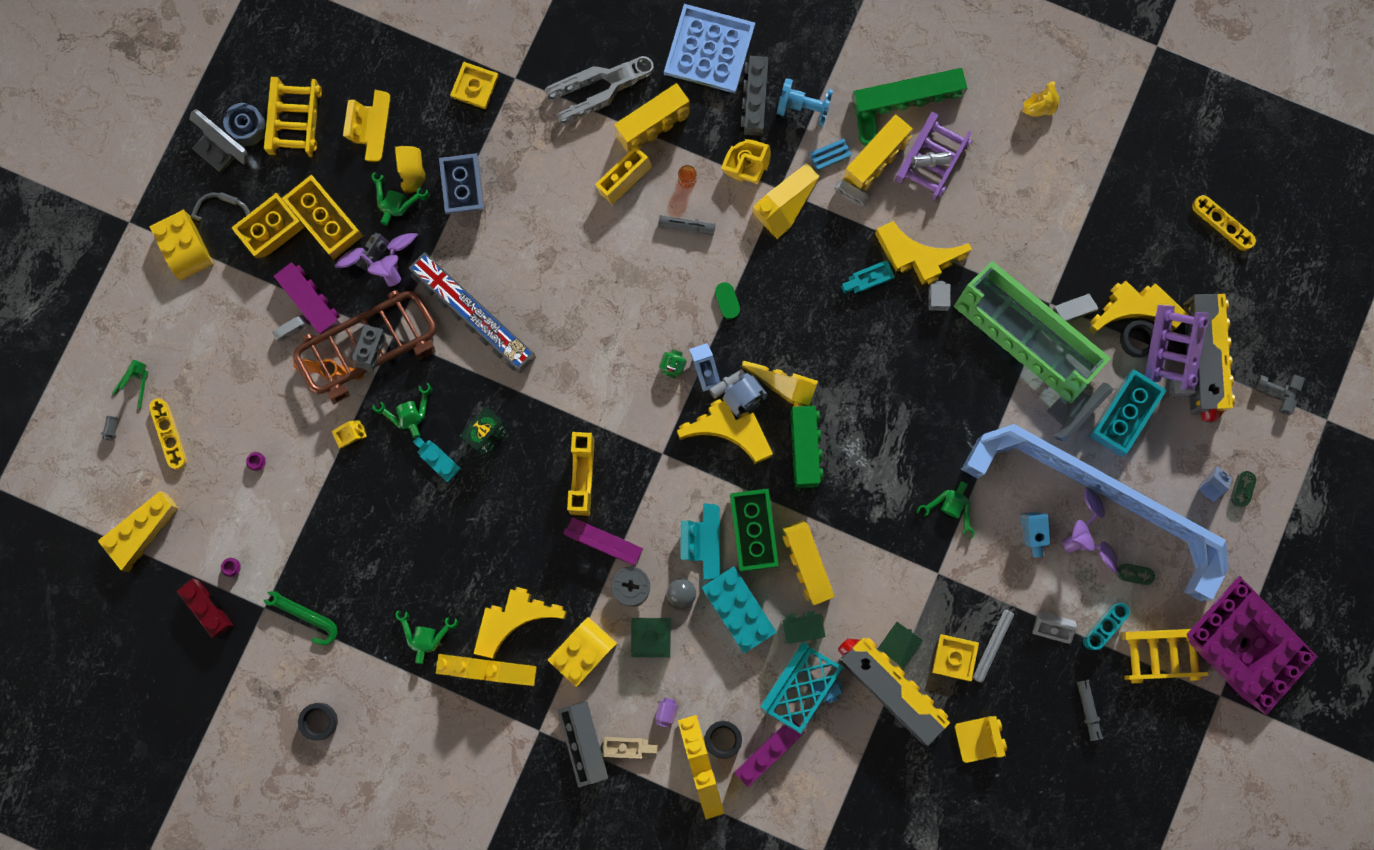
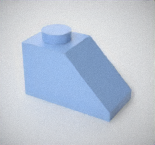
[689,343,720,391]

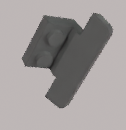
[190,109,248,173]
[1047,382,1113,441]

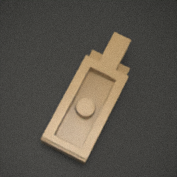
[603,737,658,759]

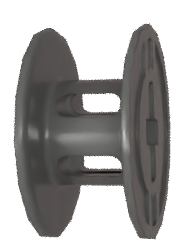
[611,566,650,606]

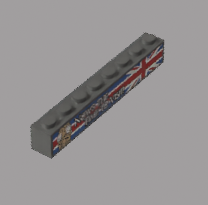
[409,252,536,373]

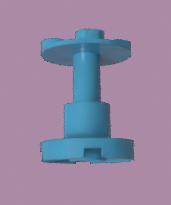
[777,78,833,127]

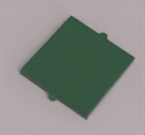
[877,621,923,668]

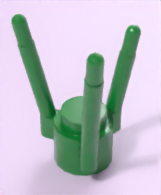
[112,359,149,409]

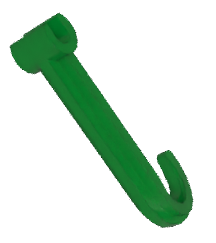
[263,591,338,646]

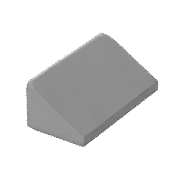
[1054,294,1098,322]
[1033,611,1077,644]

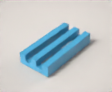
[810,138,852,171]

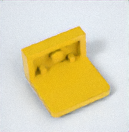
[955,716,1007,763]

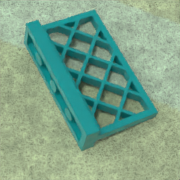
[760,642,844,735]

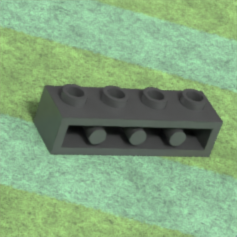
[741,56,768,136]
[558,701,608,787]

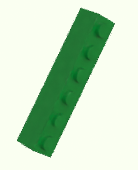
[851,68,968,119]

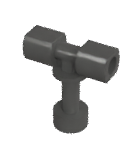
[1254,375,1305,416]

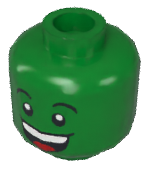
[659,349,687,379]

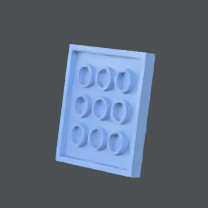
[664,4,755,93]

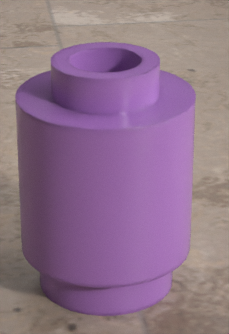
[655,698,679,728]

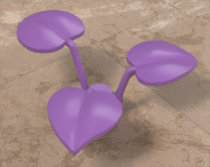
[335,233,418,286]
[1062,487,1118,574]

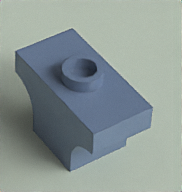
[1199,466,1232,503]

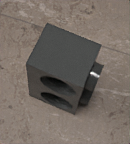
[352,325,386,372]

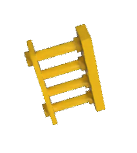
[264,77,322,157]
[1121,629,1208,683]

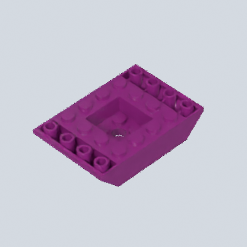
[1187,576,1318,715]

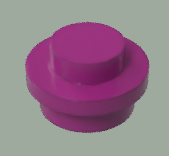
[246,452,266,471]
[221,558,241,577]

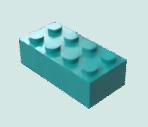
[1089,369,1167,457]
[701,566,777,654]

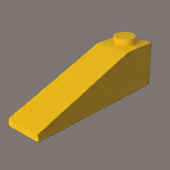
[752,163,820,239]
[742,361,818,407]

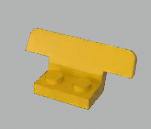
[343,90,390,162]

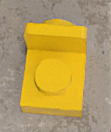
[332,420,367,448]

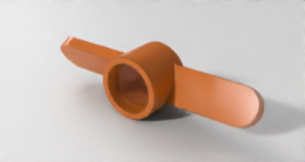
[293,358,364,380]

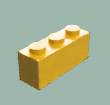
[595,146,652,205]

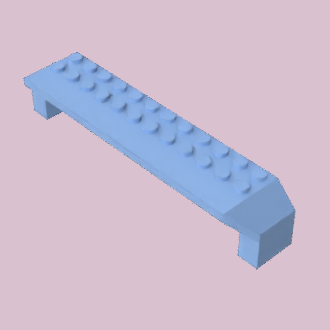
[961,424,1229,602]

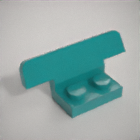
[681,503,720,580]

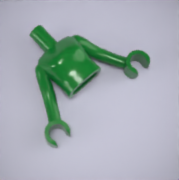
[372,173,429,225]
[372,383,432,438]
[916,481,975,540]
[396,611,458,664]

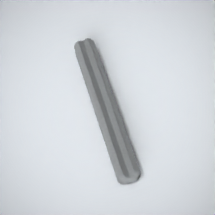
[973,610,1014,683]

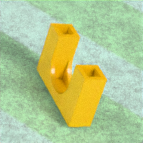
[567,432,595,516]

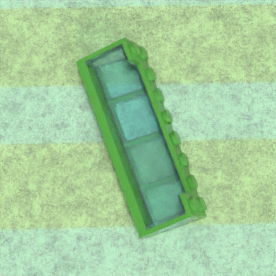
[953,261,1111,404]

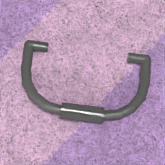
[191,192,250,235]

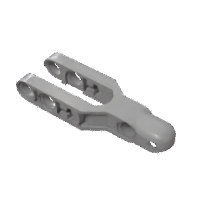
[544,56,654,124]

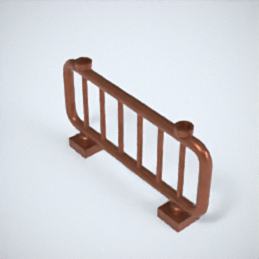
[293,290,437,405]

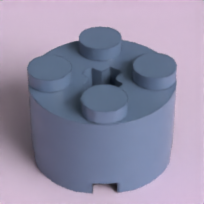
[223,103,266,146]
[723,373,767,418]

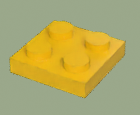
[450,62,499,109]
[932,634,979,681]

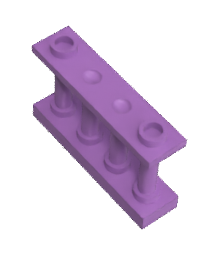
[895,112,972,201]
[1145,305,1209,390]

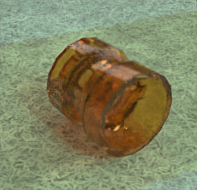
[678,165,697,188]

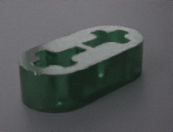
[1231,471,1256,507]
[1116,564,1155,585]

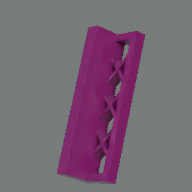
[563,517,643,566]

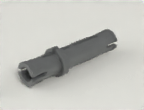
[658,215,716,236]
[1077,680,1103,741]

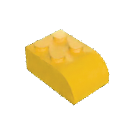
[232,193,304,258]
[149,210,214,281]
[548,617,618,687]

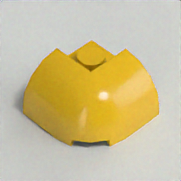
[721,139,771,184]
[395,146,426,194]

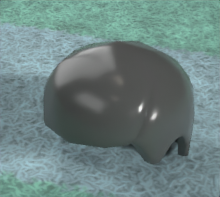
[666,578,696,610]

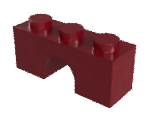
[177,579,233,638]

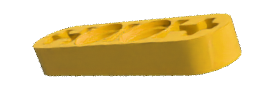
[1192,195,1256,251]
[149,398,187,470]

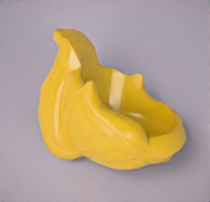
[1022,81,1060,117]

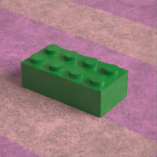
[790,406,824,488]
[729,489,779,572]

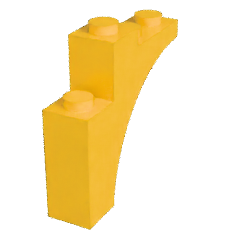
[875,221,972,285]
[1088,281,1189,334]
[677,399,773,464]
[474,587,567,659]
[436,654,537,686]
[678,715,725,819]

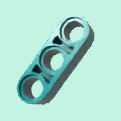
[1083,603,1130,650]

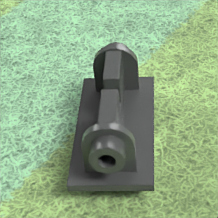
[355,233,390,273]

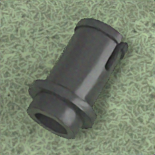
[101,416,119,441]

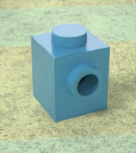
[813,678,843,704]

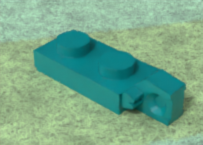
[841,260,895,293]
[413,437,461,483]

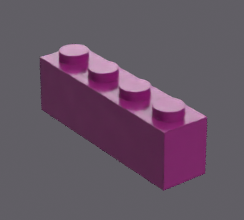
[274,262,341,334]
[734,718,805,788]

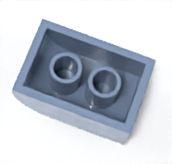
[439,153,484,214]

